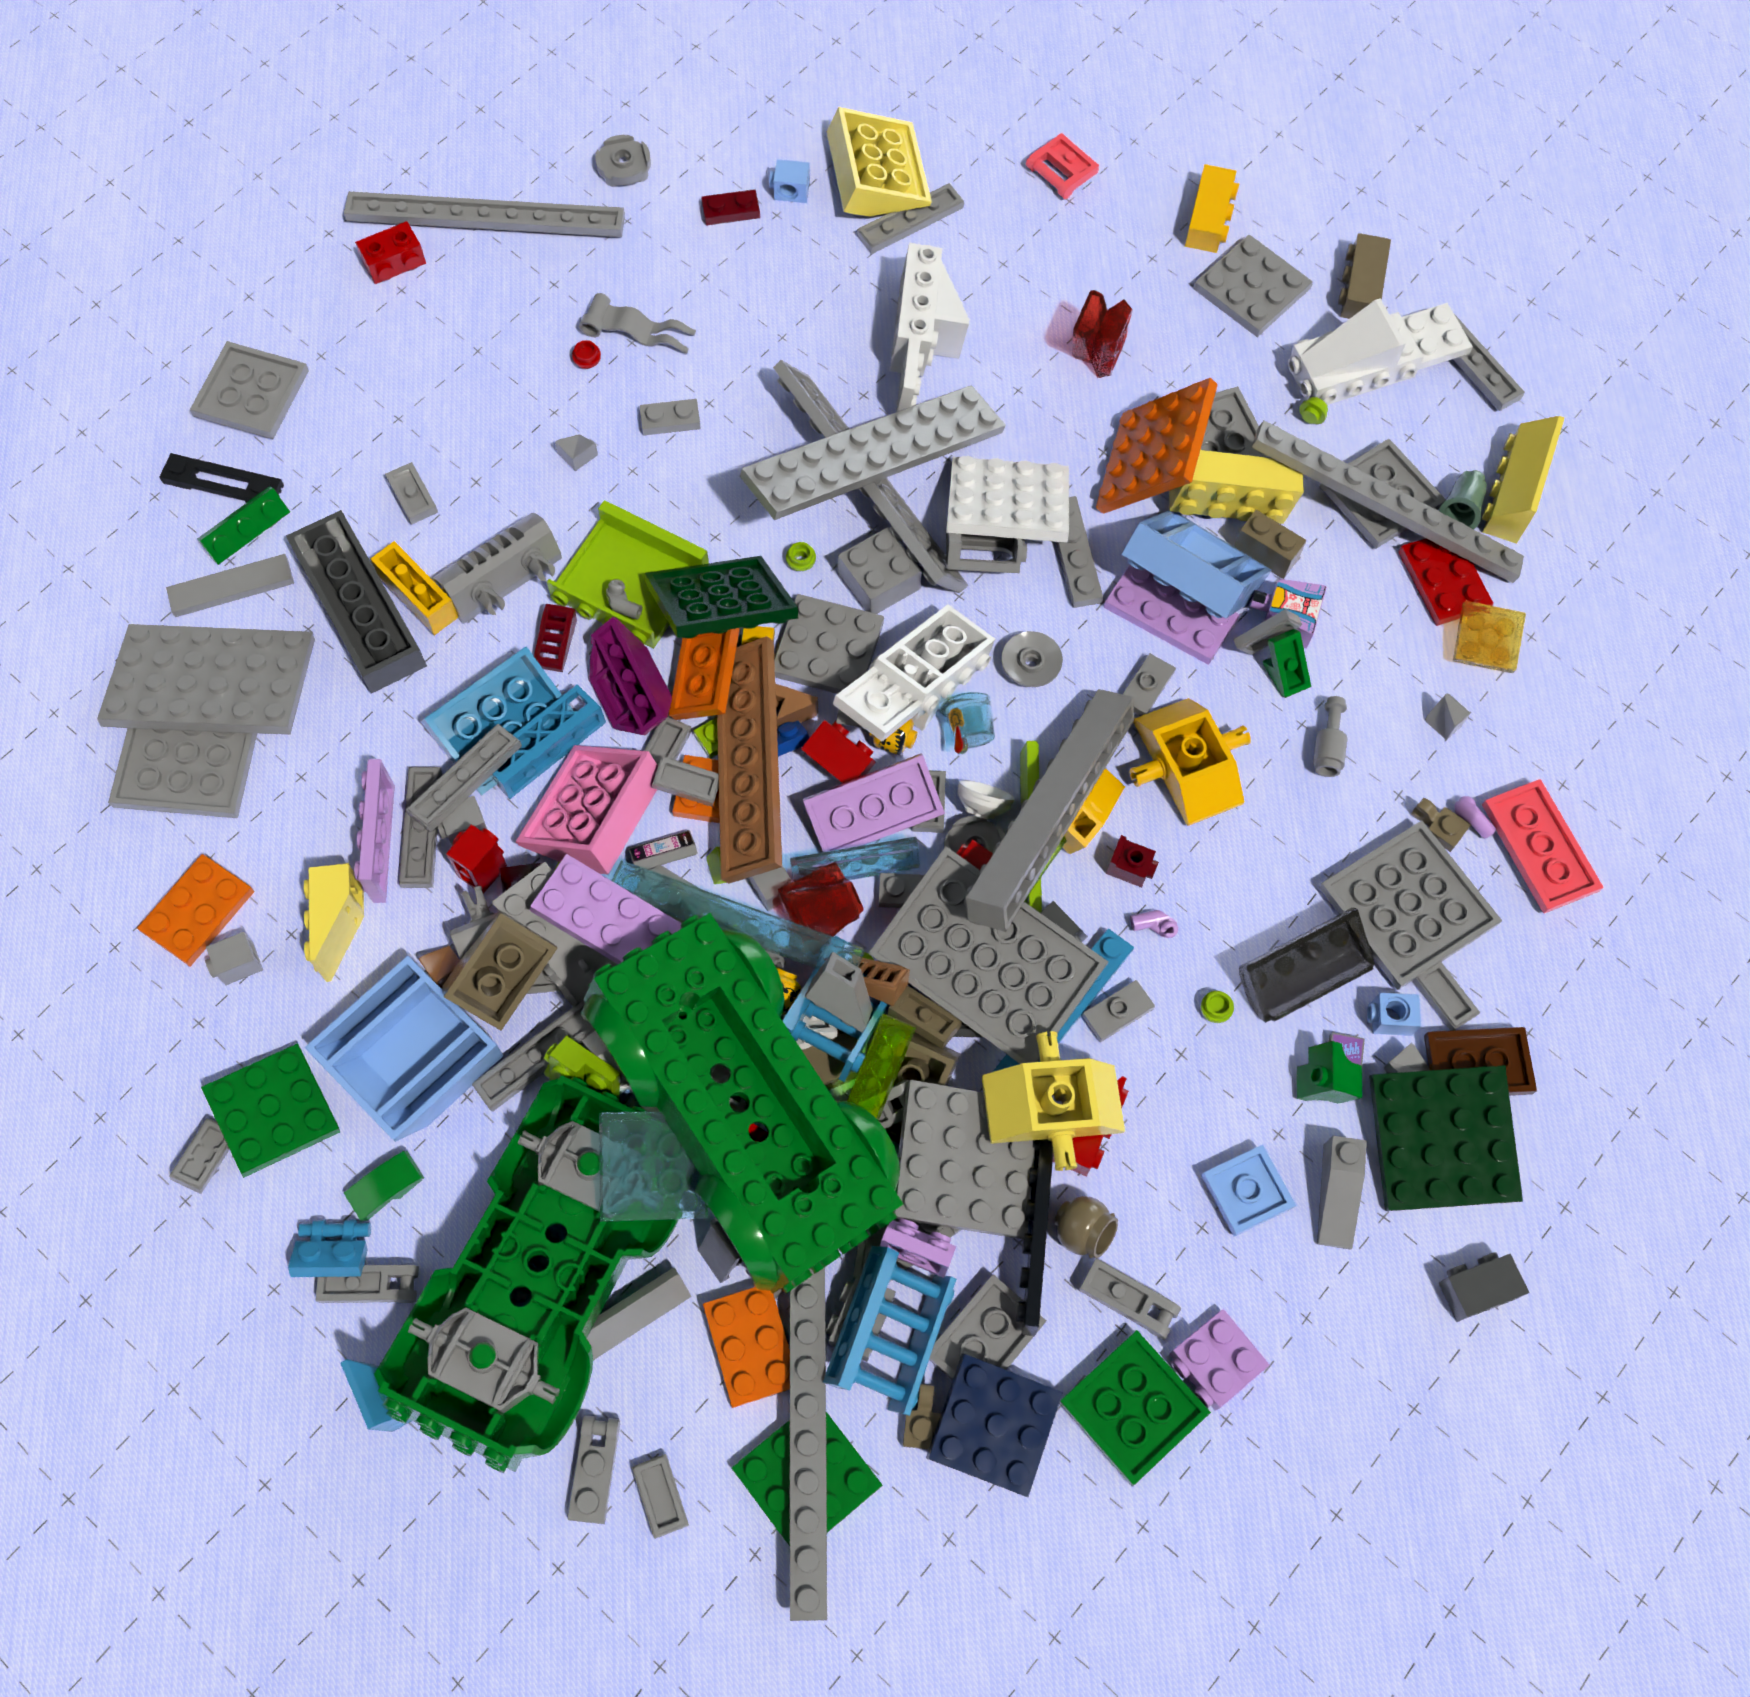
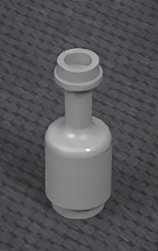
[1313,696,1348,777]

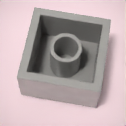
[838,527,922,614]

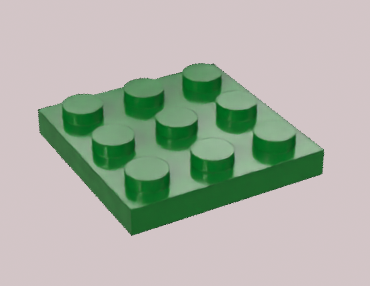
[201,1043,340,1178]
[1059,1330,1211,1487]
[731,1412,883,1547]

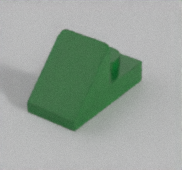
[1263,629,1312,698]

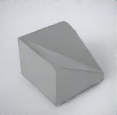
[555,434,598,471]
[1425,693,1471,740]
[1383,1042,1430,1073]

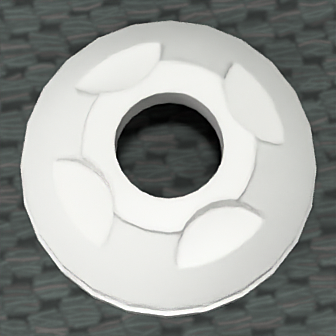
[957,780,1015,819]

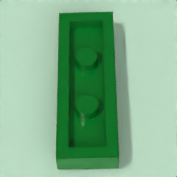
[197,486,290,565]

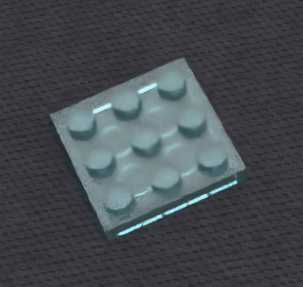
[599,1112,708,1222]

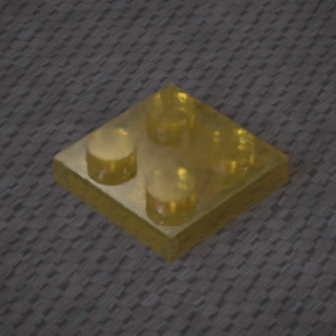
[1452,601,1526,674]

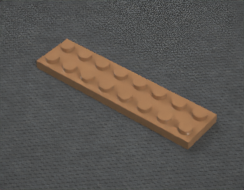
[717,636,782,884]

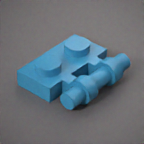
[288,1220,371,1277]

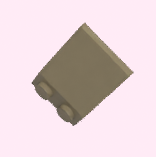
[442,912,558,1031]
[866,1026,961,1144]

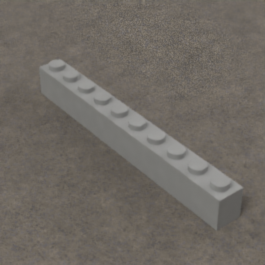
[964,689,1134,932]

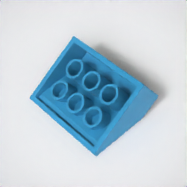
[421,646,574,796]

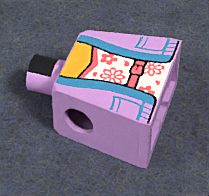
[1250,579,1327,648]

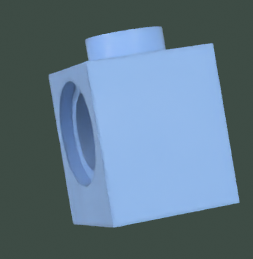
[769,159,810,203]
[1367,993,1421,1036]

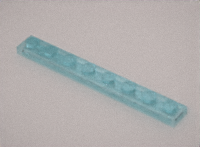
[612,860,865,970]

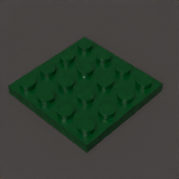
[645,556,798,639]
[1369,1065,1523,1211]

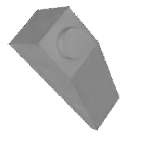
[1317,1135,1367,1250]

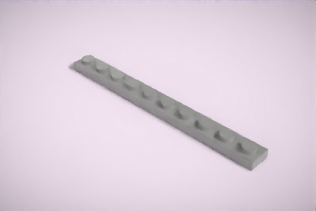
[344,191,625,237]
[1252,420,1524,583]
[790,1268,827,1621]

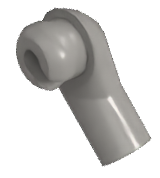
[606,579,642,620]

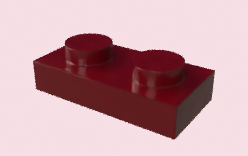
[701,189,760,226]

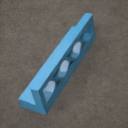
[492,684,606,799]

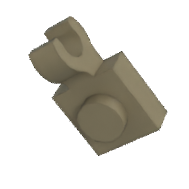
[1411,798,1471,852]
[903,1384,941,1450]

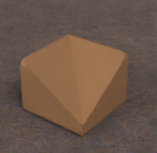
[418,946,460,989]

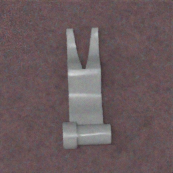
[579,293,696,354]

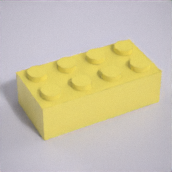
[1169,450,1304,524]

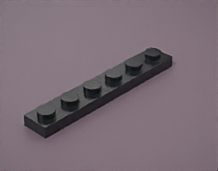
[1016,1139,1053,1336]

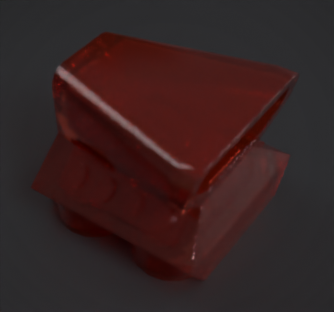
[1072,290,1133,378]
[778,861,864,953]

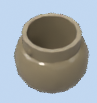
[1054,1196,1118,1258]

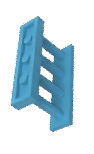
[782,936,889,1082]
[823,1246,957,1416]

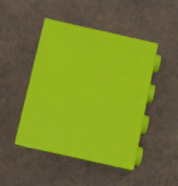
[547,500,709,649]

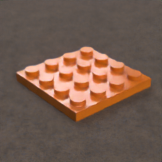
[1096,378,1218,514]

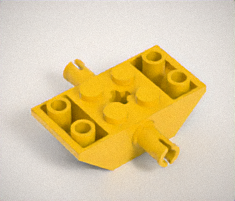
[1129,698,1251,826]

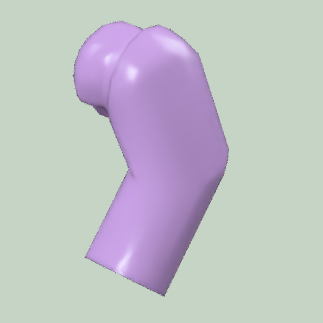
[1455,796,1496,839]
[1130,910,1179,938]

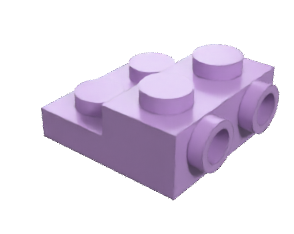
[880,1218,956,1278]
[1169,1309,1270,1411]

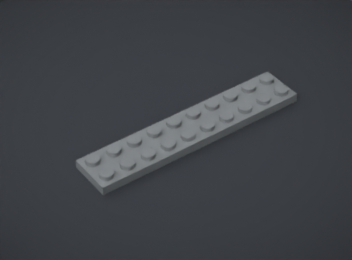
[773,360,969,593]
[739,385,1006,520]

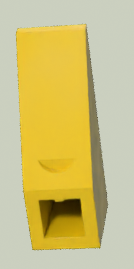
[1059,768,1125,854]

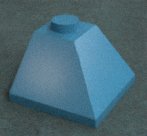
[340,1359,412,1432]

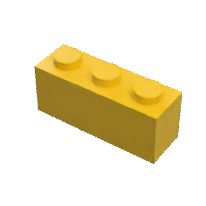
[1185,164,1239,253]
[370,541,459,636]

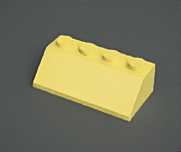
[1482,416,1565,544]

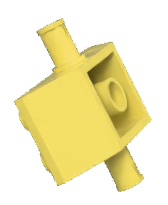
[981,1031,1125,1171]

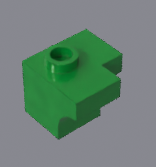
[1297,1041,1362,1104]

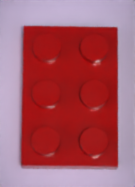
[1398,538,1494,626]

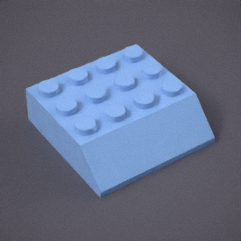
[1121,510,1272,618]
[305,956,503,1142]

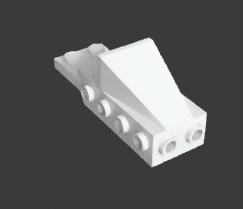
[890,242,970,412]
[1287,298,1473,405]
[833,604,996,741]

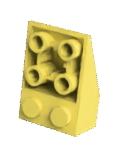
[304,863,364,982]

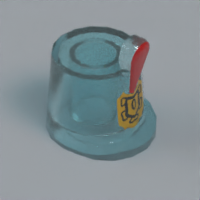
[939,692,995,755]

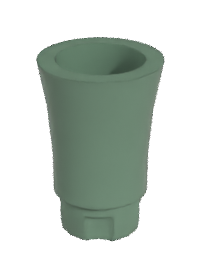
[1439,470,1487,529]

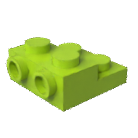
[544,1035,621,1099]

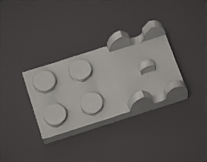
[492,862,618,1007]

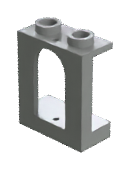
[945,529,1027,573]

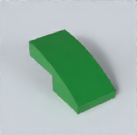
[343,1151,424,1221]

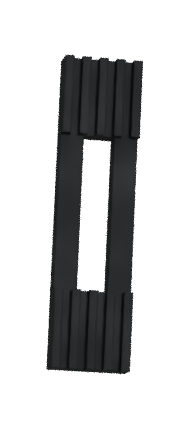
[159,453,284,503]

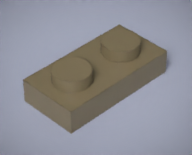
[888,986,962,1049]

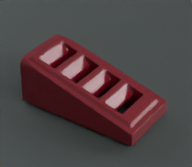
[534,604,577,672]

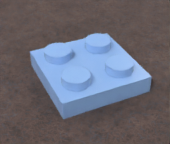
[1201,1145,1296,1237]

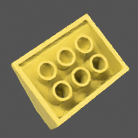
[827,107,932,217]

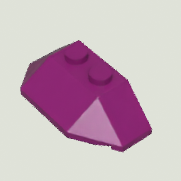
[589,617,672,736]

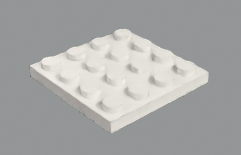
[946,456,1069,543]

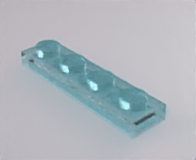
[790,836,920,890]

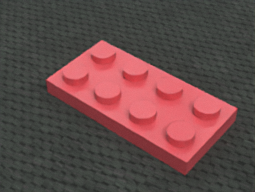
[1482,779,1604,914]

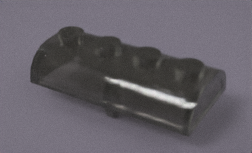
[1239,907,1375,1023]

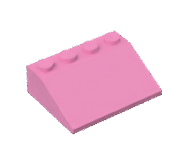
[516,745,658,875]

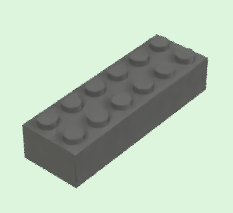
[286,510,427,694]

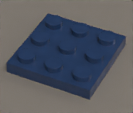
[926,1353,1063,1497]

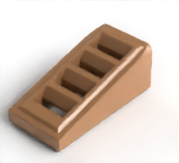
[847,955,910,1006]

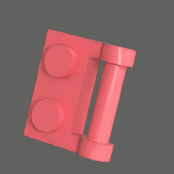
[1026,133,1099,199]

